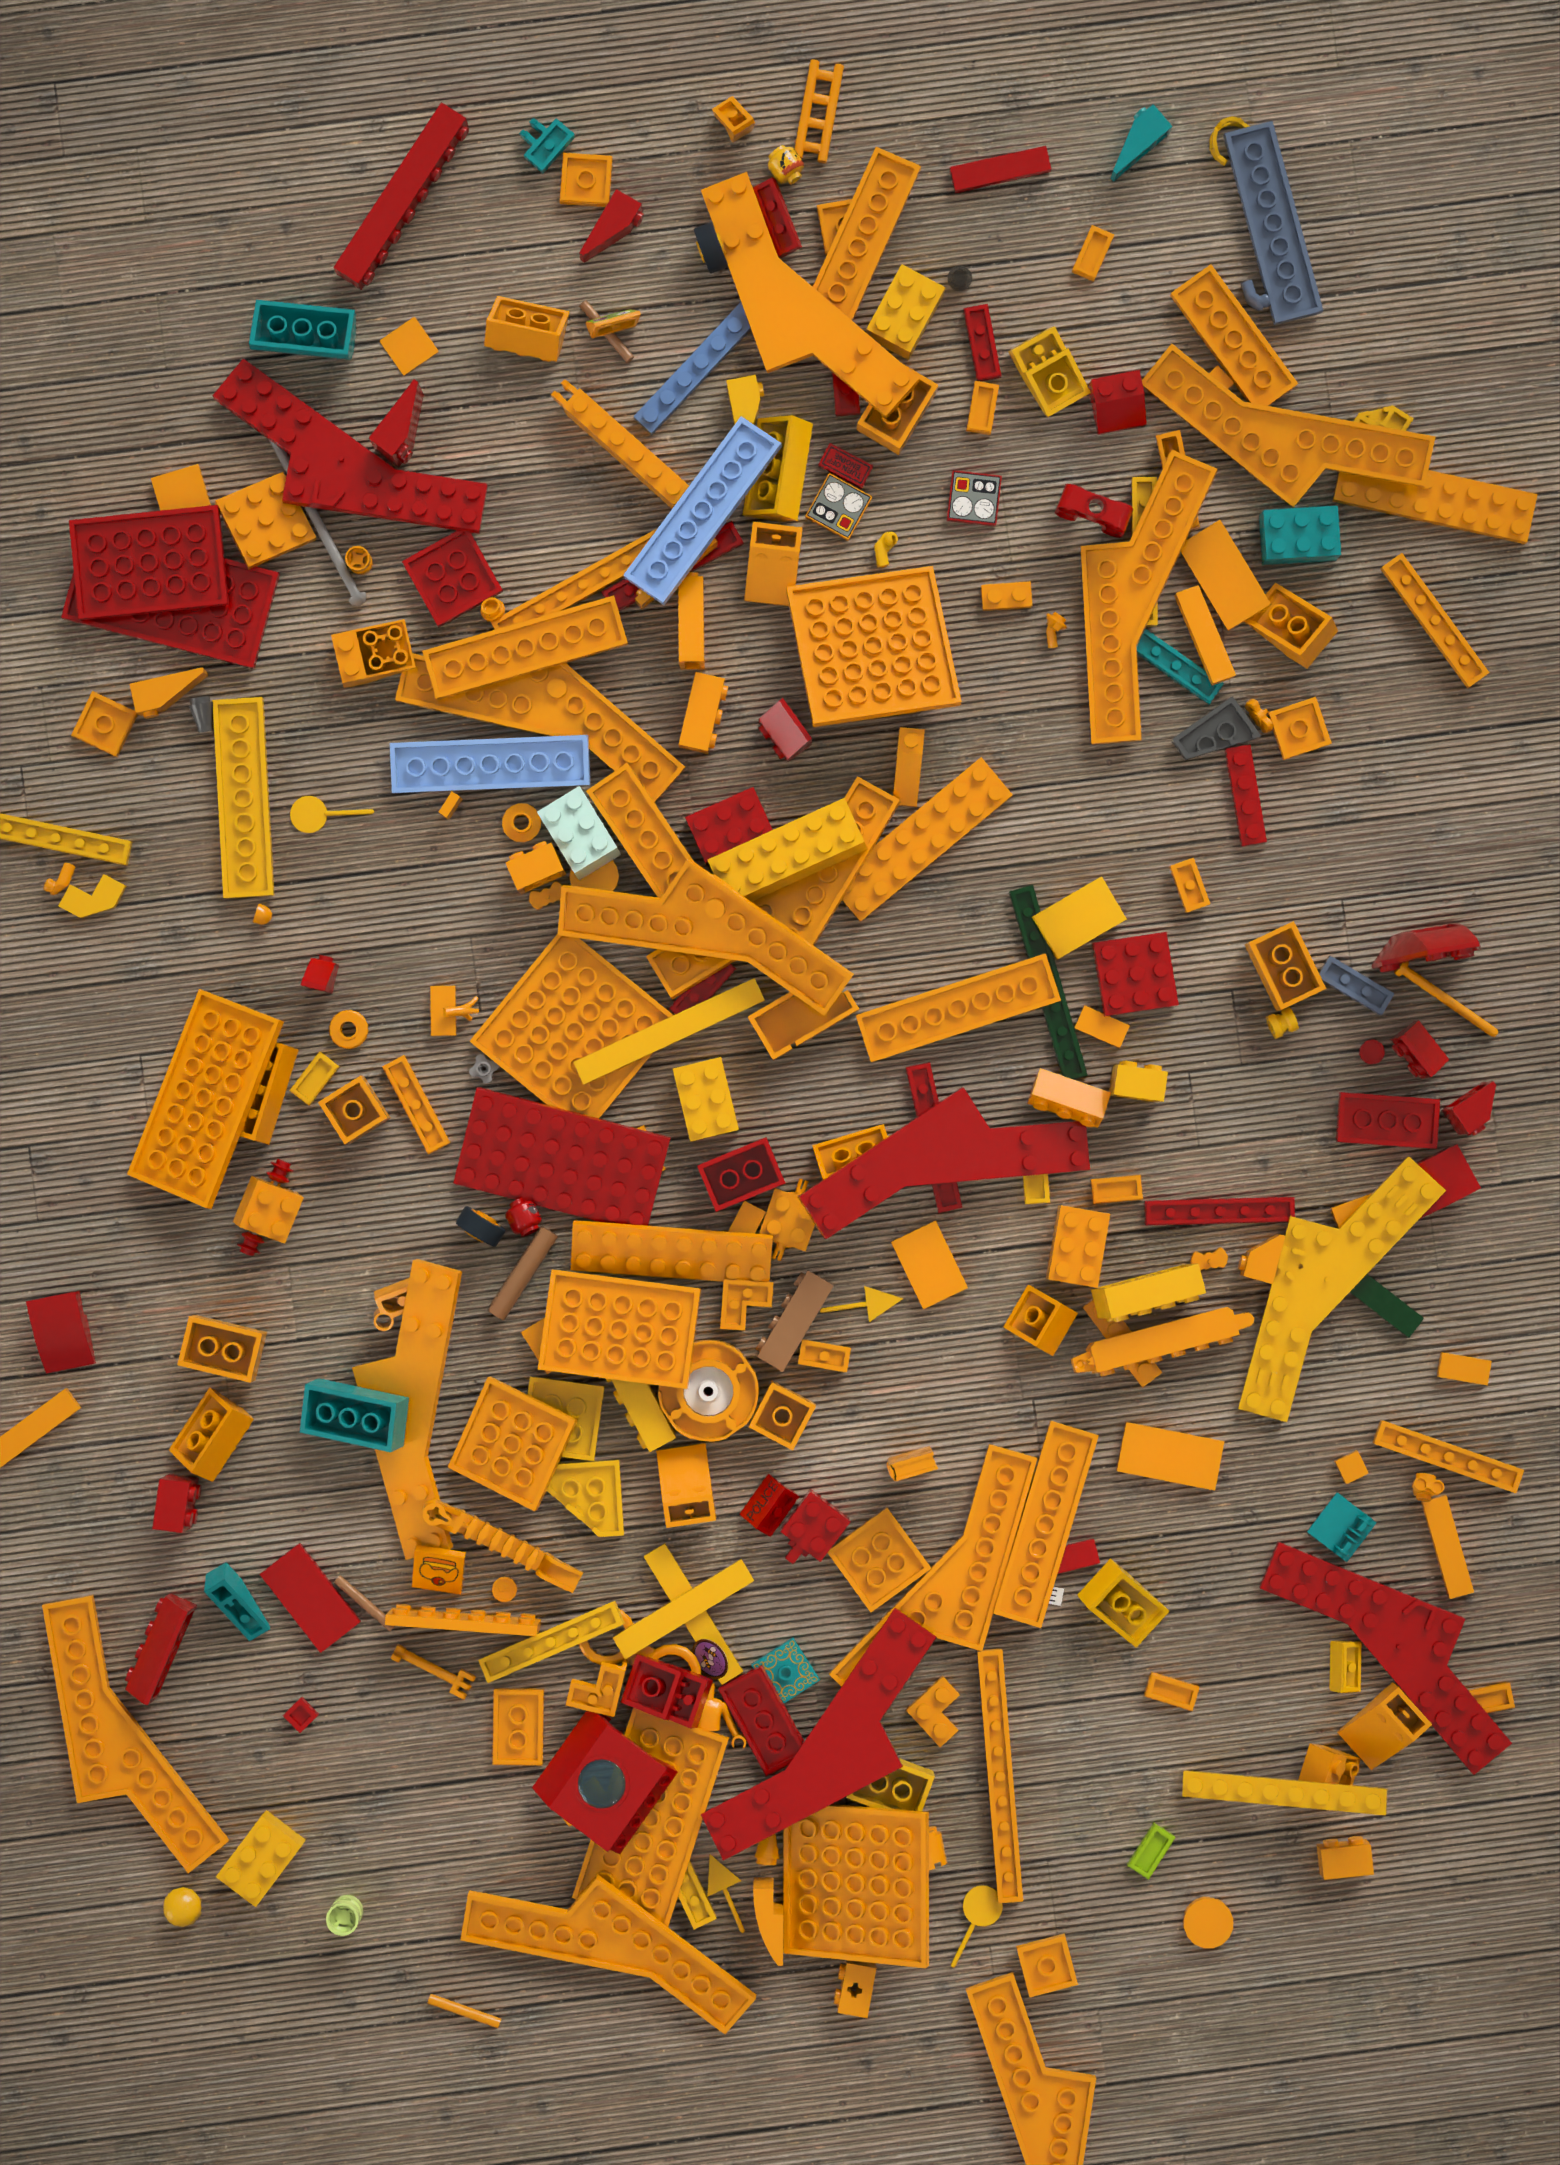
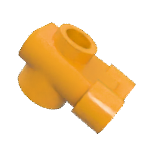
[1412,1473,1444,1502]

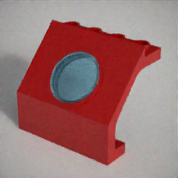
[532,1711,678,1854]

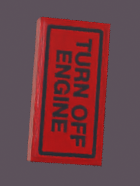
[818,443,873,489]

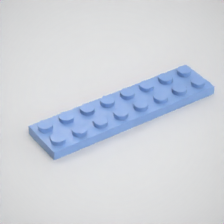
[623,416,782,606]
[390,735,591,793]

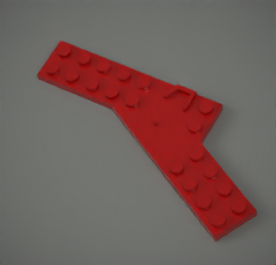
[212,358,488,534]
[1259,1541,1512,1775]

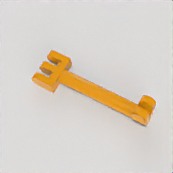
[391,1644,476,1700]

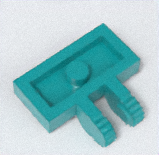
[519,118,575,174]

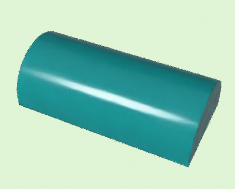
[249,300,356,360]

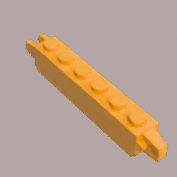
[551,379,689,509]
[1071,1307,1255,1377]

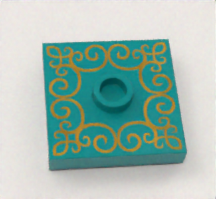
[751,1637,820,1703]

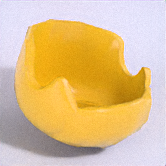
[163,1887,202,1927]

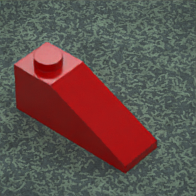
[579,189,644,263]

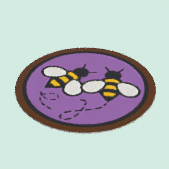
[692,1639,728,1679]

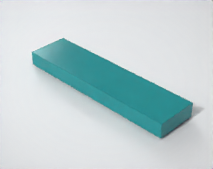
[1137,629,1224,705]

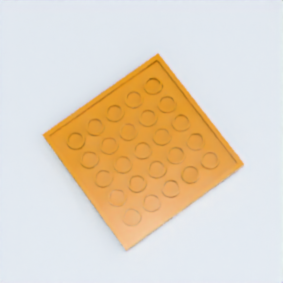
[786,566,962,727]
[470,934,673,1119]
[783,1804,929,1968]

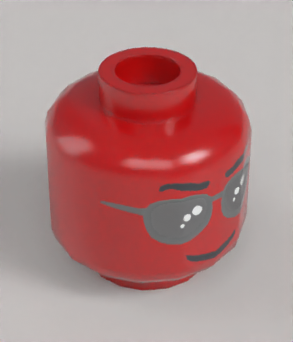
[505,1198,542,1237]

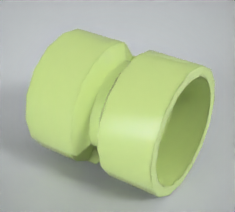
[326,1895,363,1936]

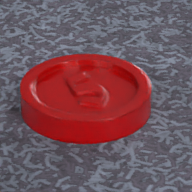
[1359,1040,1385,1064]

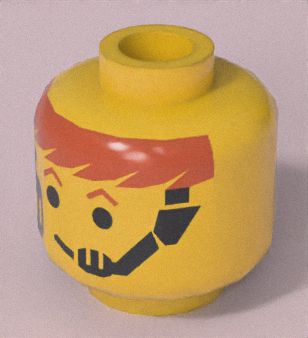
[767,145,804,185]

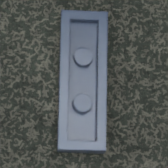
[1319,956,1394,1015]

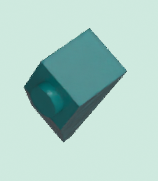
[1110,104,1173,182]
[204,1562,270,1641]

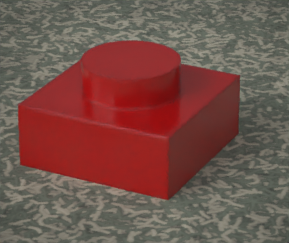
[282,1697,319,1733]

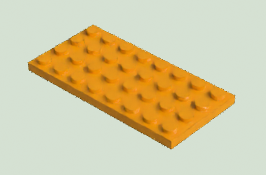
[127,989,284,1209]
[572,1708,729,1927]

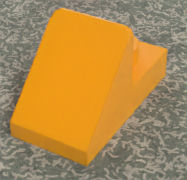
[712,96,755,143]

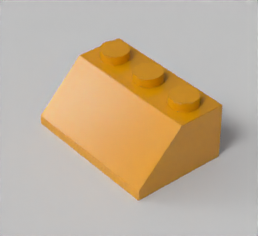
[484,296,570,362]
[812,1124,888,1180]
[169,1387,254,1482]

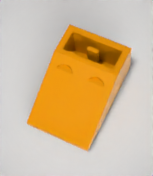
[744,522,802,606]
[331,619,416,688]
[656,1443,717,1528]
[1337,1682,1432,1770]

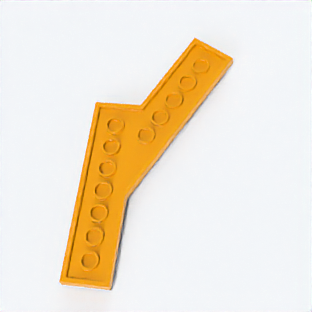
[701,172,920,419]
[1081,450,1218,745]
[646,776,901,999]
[829,1444,1038,1687]

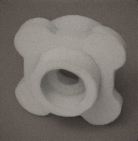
[469,1054,499,1083]

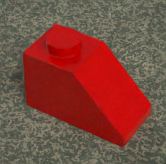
[301,955,339,994]

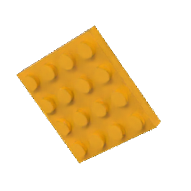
[448,1376,578,1511]

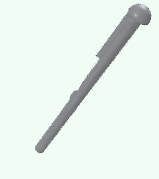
[269,440,367,606]

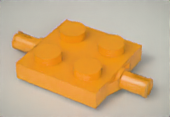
[759,1178,815,1261]

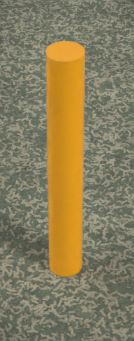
[427,1994,501,2028]

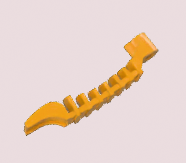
[423,1499,584,1593]

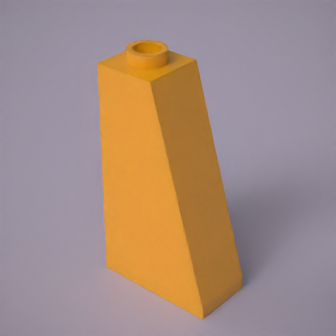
[678,572,705,670]

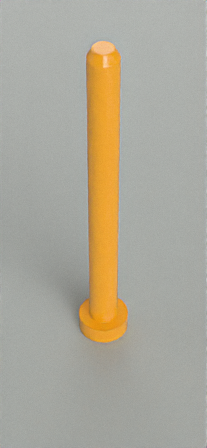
[1394,962,1498,1037]

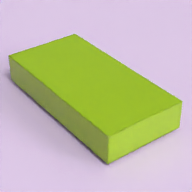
[1127,1822,1176,1880]

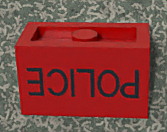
[740,1474,800,1537]

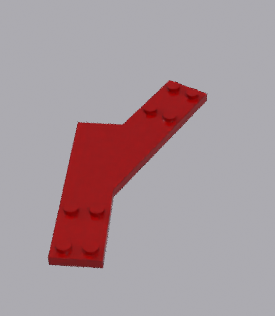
[798,1087,1090,1239]

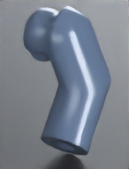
[1241,280,1270,311]

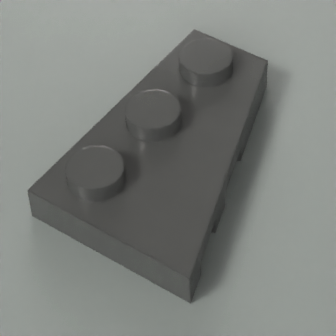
[1171,696,1261,760]

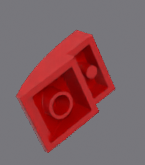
[1417,1144,1481,1219]
[26,1291,96,1374]
[621,1654,713,1729]

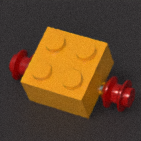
[233,1158,304,1257]

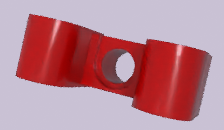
[1055,483,1133,538]

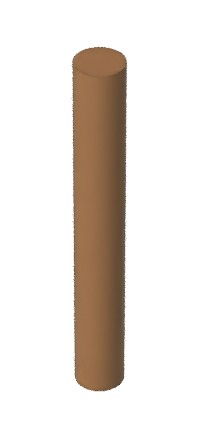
[579,300,634,363]
[334,1575,395,1631]

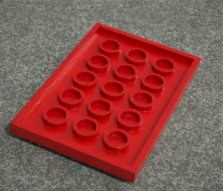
[69,505,229,621]

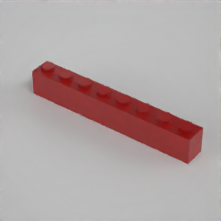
[333,102,469,290]

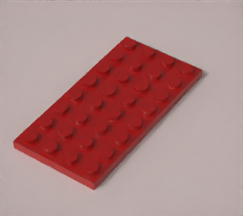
[61,558,280,669]
[453,1087,671,1226]

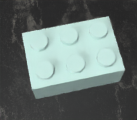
[537,786,621,880]

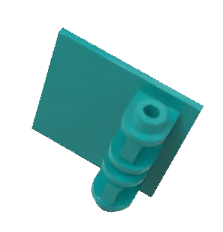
[1307,1492,1377,1562]

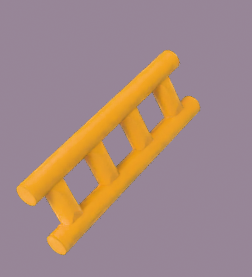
[794,59,844,164]

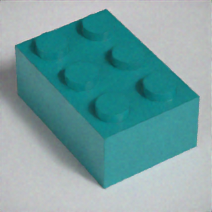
[1259,505,1341,565]

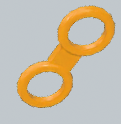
[578,1607,701,1675]

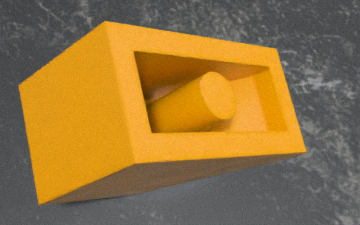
[1238,1234,1285,1284]

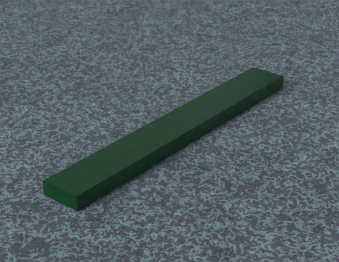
[1009,885,1088,1080]

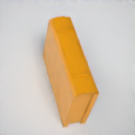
[887,1446,938,1481]

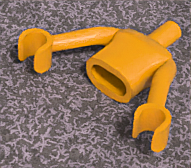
[698,1683,747,1749]

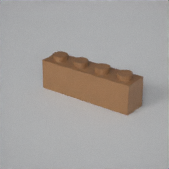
[756,1270,834,1372]

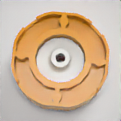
[658,1339,759,1442]

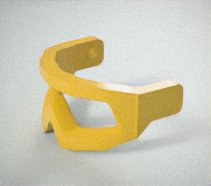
[1209,116,1250,166]

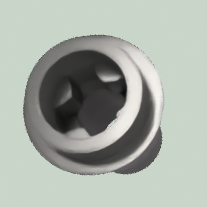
[188,696,213,733]

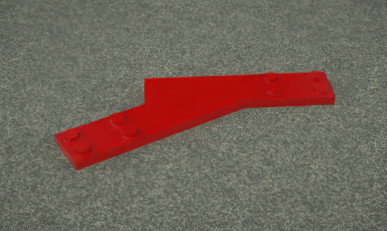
[701,1608,937,1861]

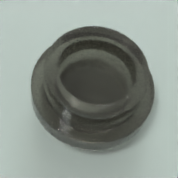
[947,266,972,291]

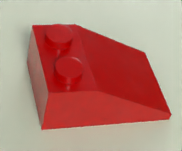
[369,379,424,468]

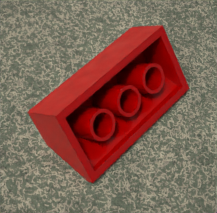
[125,1593,197,1706]

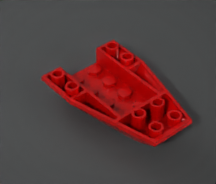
[1372,923,1481,973]

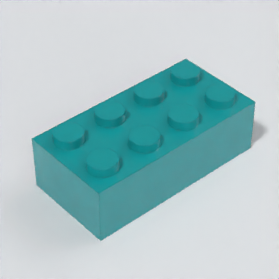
[300,1378,409,1452]

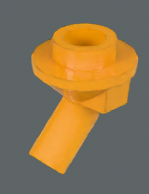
[1046,612,1067,648]

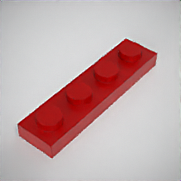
[1225,744,1267,847]

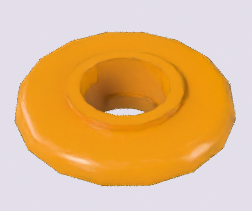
[502,803,541,842]
[329,1010,368,1049]

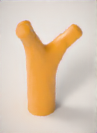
[443,996,479,1021]

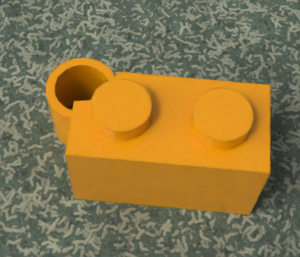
[373,1278,409,1331]

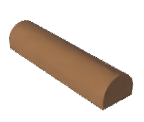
[488,1225,558,1320]

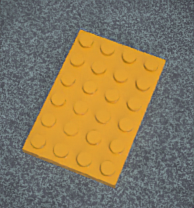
[538,1269,701,1389]

